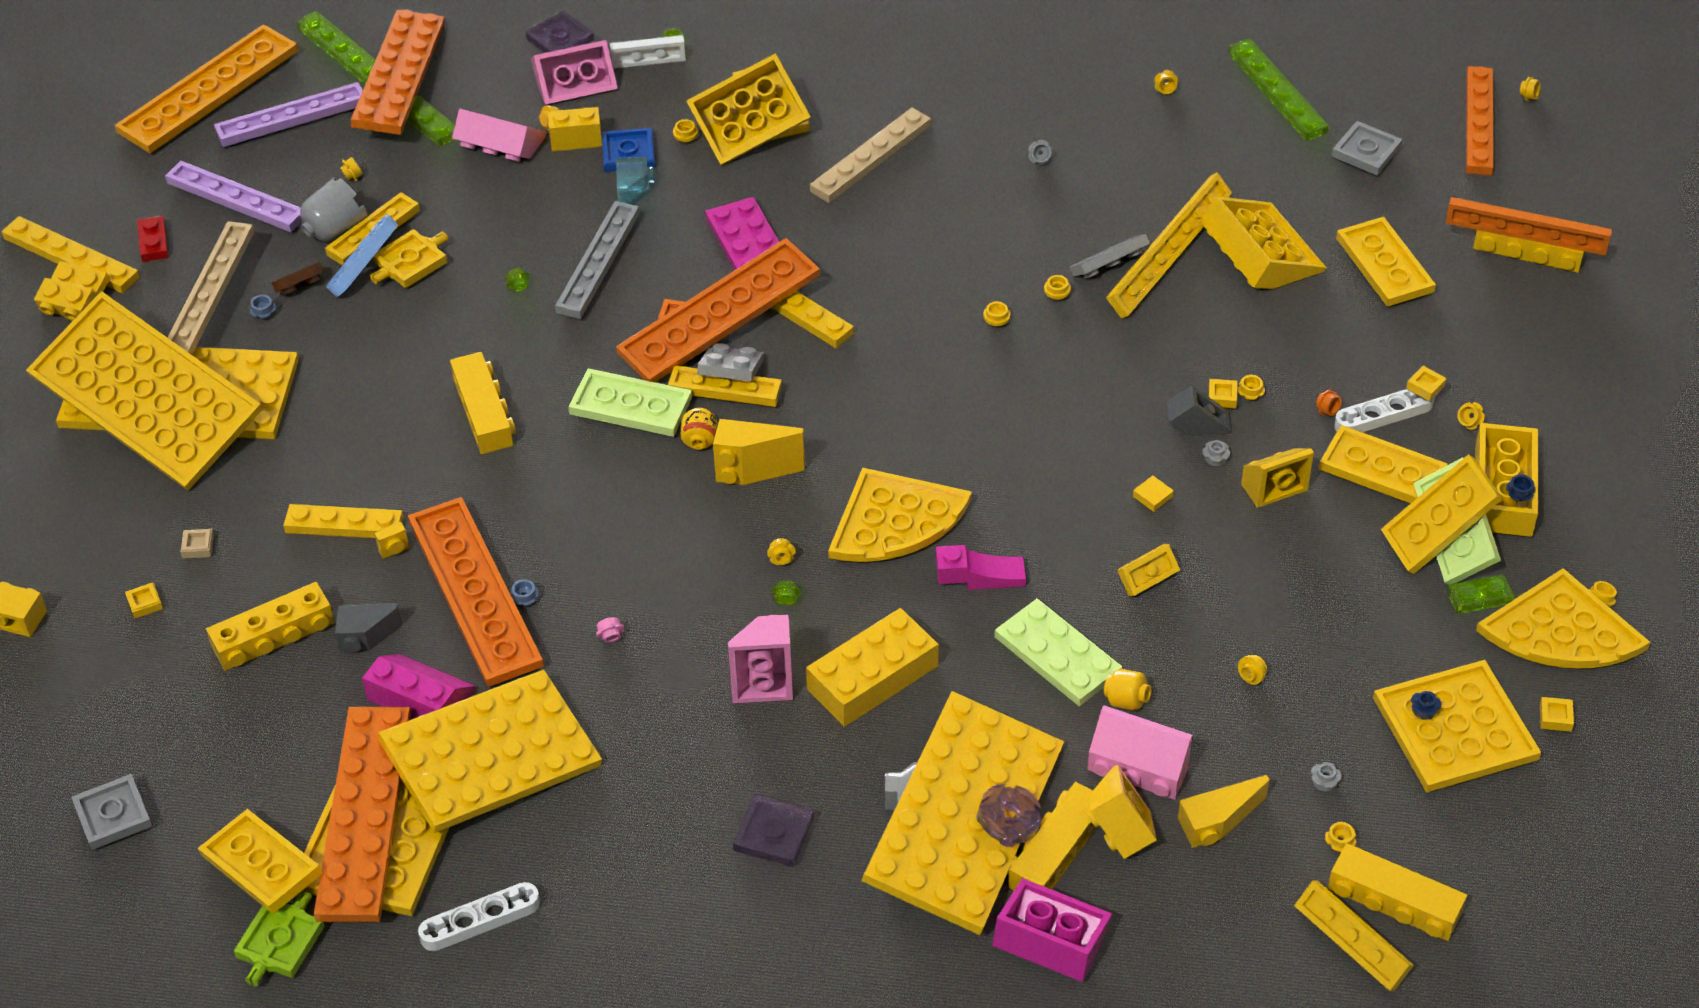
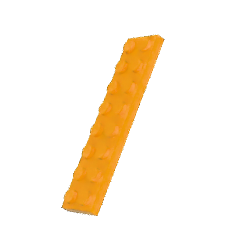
[115,24,298,153]

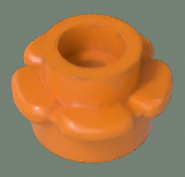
[1316,390,1342,416]

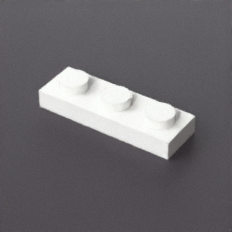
[610,35,686,69]

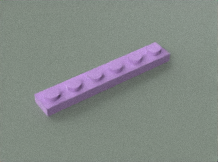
[214,82,363,147]
[165,161,302,232]

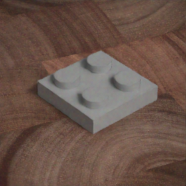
[1332,121,1403,176]
[697,344,764,381]
[71,774,152,850]

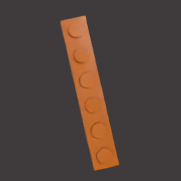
[1466,66,1493,176]
[1445,197,1612,256]

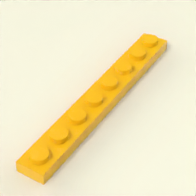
[1106,173,1232,318]

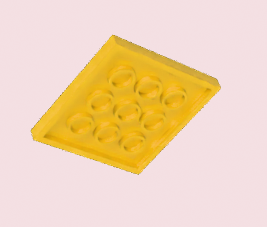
[1373,660,1541,793]

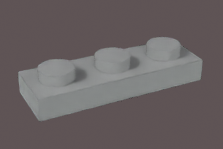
[1069,234,1150,278]

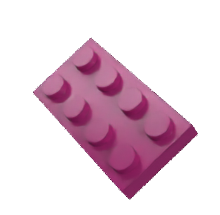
[705,197,779,271]

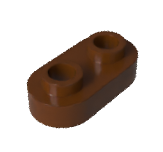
[271,262,324,295]

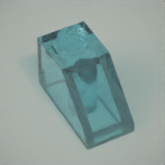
[616,156,654,205]

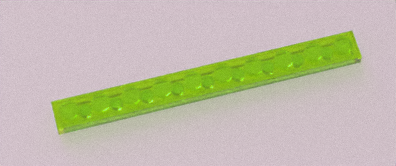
[296,11,455,147]

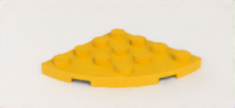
[828,468,972,562]
[1476,568,1650,669]

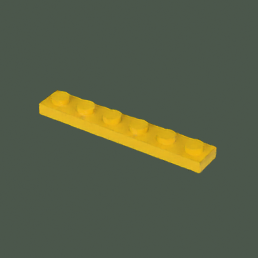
[1,216,140,294]

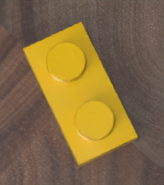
[1117,544,1180,596]

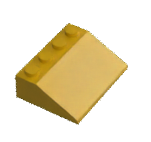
[686,53,811,166]
[1200,196,1327,289]

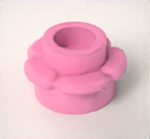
[596,617,624,643]

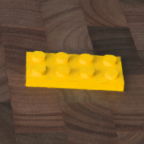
[1336,217,1436,307]
[1319,425,1448,504]
[1381,454,1503,574]
[198,809,323,914]

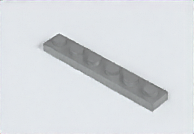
[555,201,640,319]

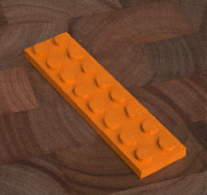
[351,10,445,135]
[616,238,820,383]
[408,497,544,687]
[314,707,411,922]

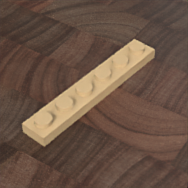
[810,108,931,203]

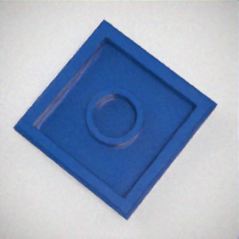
[601,128,655,172]

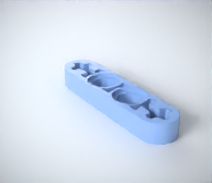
[326,214,398,297]

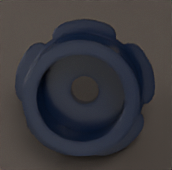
[1506,475,1536,502]
[1411,691,1441,720]

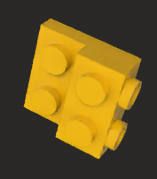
[34,261,110,321]

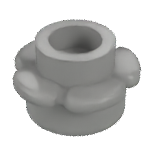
[1028,140,1053,165]
[1202,440,1231,466]
[1311,762,1342,792]

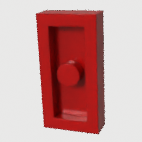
[137,216,169,262]

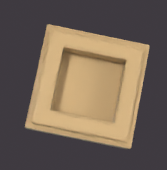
[180,529,214,559]

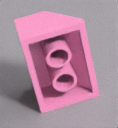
[531,40,618,105]
[452,109,547,162]
[728,615,793,703]
[1088,706,1192,800]

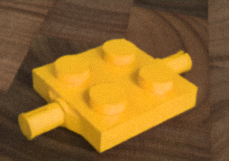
[370,229,448,288]

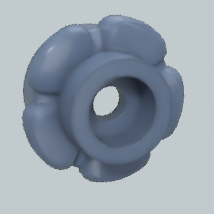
[249,295,276,319]
[510,579,539,606]

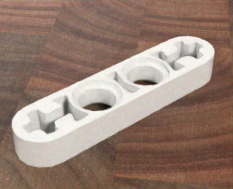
[1334,389,1435,432]
[418,882,540,951]

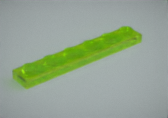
[1228,38,1329,141]

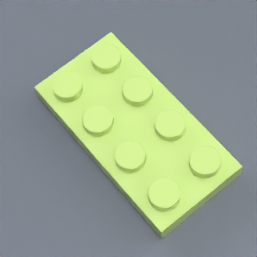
[569,368,692,437]
[1413,457,1501,586]
[995,599,1122,707]

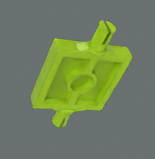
[234,890,325,987]

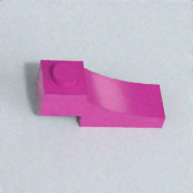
[936,545,1026,590]

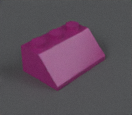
[362,654,476,719]
[992,878,1112,982]

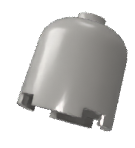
[300,177,368,242]

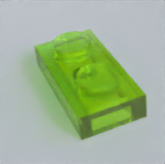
[1446,574,1515,614]

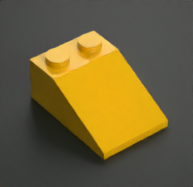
[713,419,805,485]

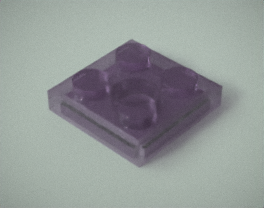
[525,10,594,53]
[733,794,814,867]

